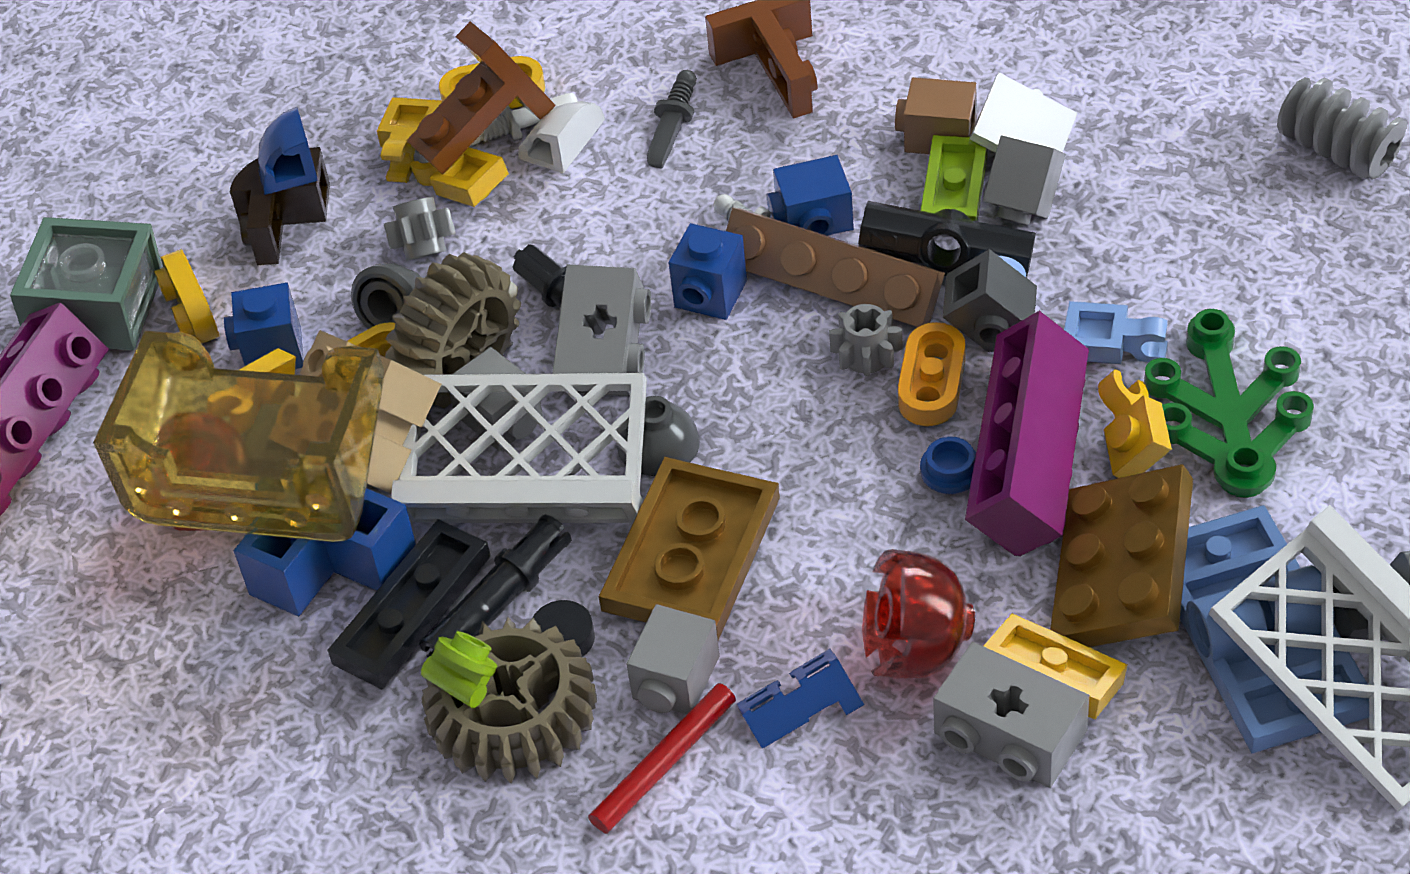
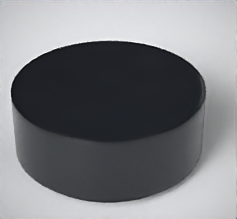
[532,600,595,657]

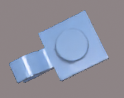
[1064,301,1168,364]

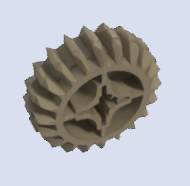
[385,252,521,408]
[422,617,597,783]

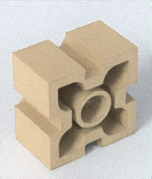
[270,330,441,494]

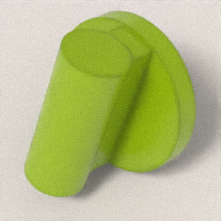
[421,631,498,708]

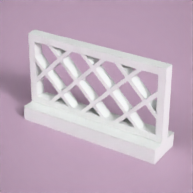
[391,373,647,523]
[1209,505,1410,811]

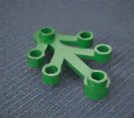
[1144,309,1314,498]

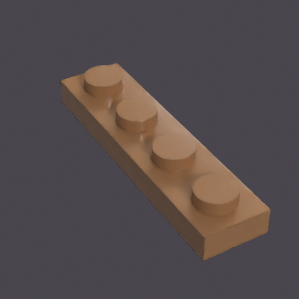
[726,208,945,327]

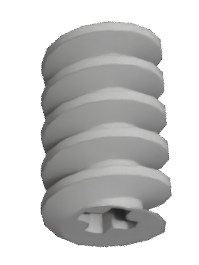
[1277,77,1407,180]

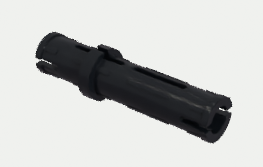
[419,514,572,657]

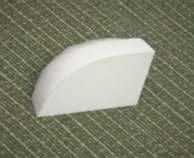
[518,101,605,173]

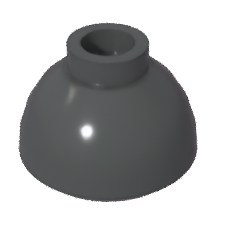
[351,263,422,329]
[617,396,700,476]

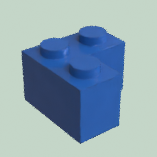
[233,463,416,617]

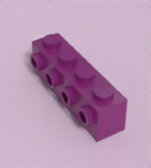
[0,302,109,516]
[965,310,1089,556]

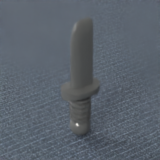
[647,69,697,168]

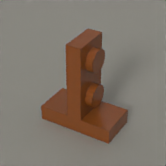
[705,0,818,119]
[406,21,556,175]

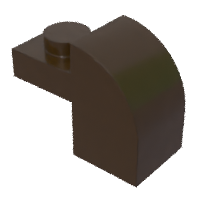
[230,147,330,265]

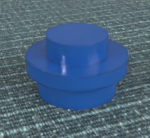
[920,436,976,494]

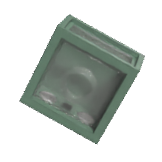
[10,217,163,350]

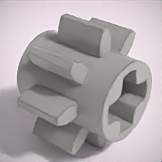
[383,197,455,261]
[829,304,903,376]

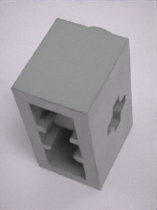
[552,264,651,396]
[933,641,1090,788]

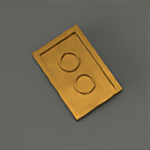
[598,457,780,640]
[1050,464,1193,647]

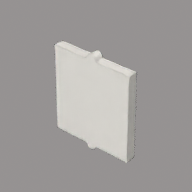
[970,72,1077,153]

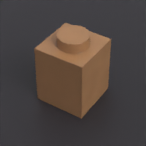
[895,77,977,154]

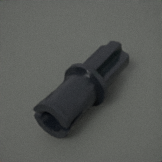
[512,244,566,309]

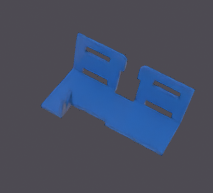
[737,649,864,748]

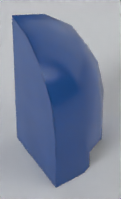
[258,107,318,195]

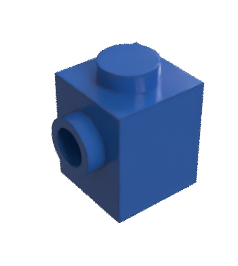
[766,155,854,236]
[668,223,747,320]
[224,282,304,369]

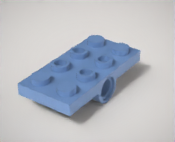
[1180,505,1369,754]

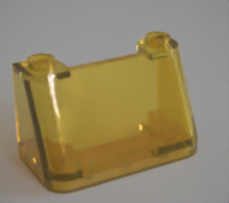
[93,331,385,542]

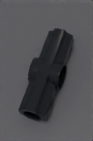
[858,201,1036,278]

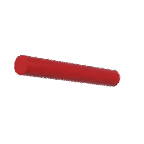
[588,683,736,834]

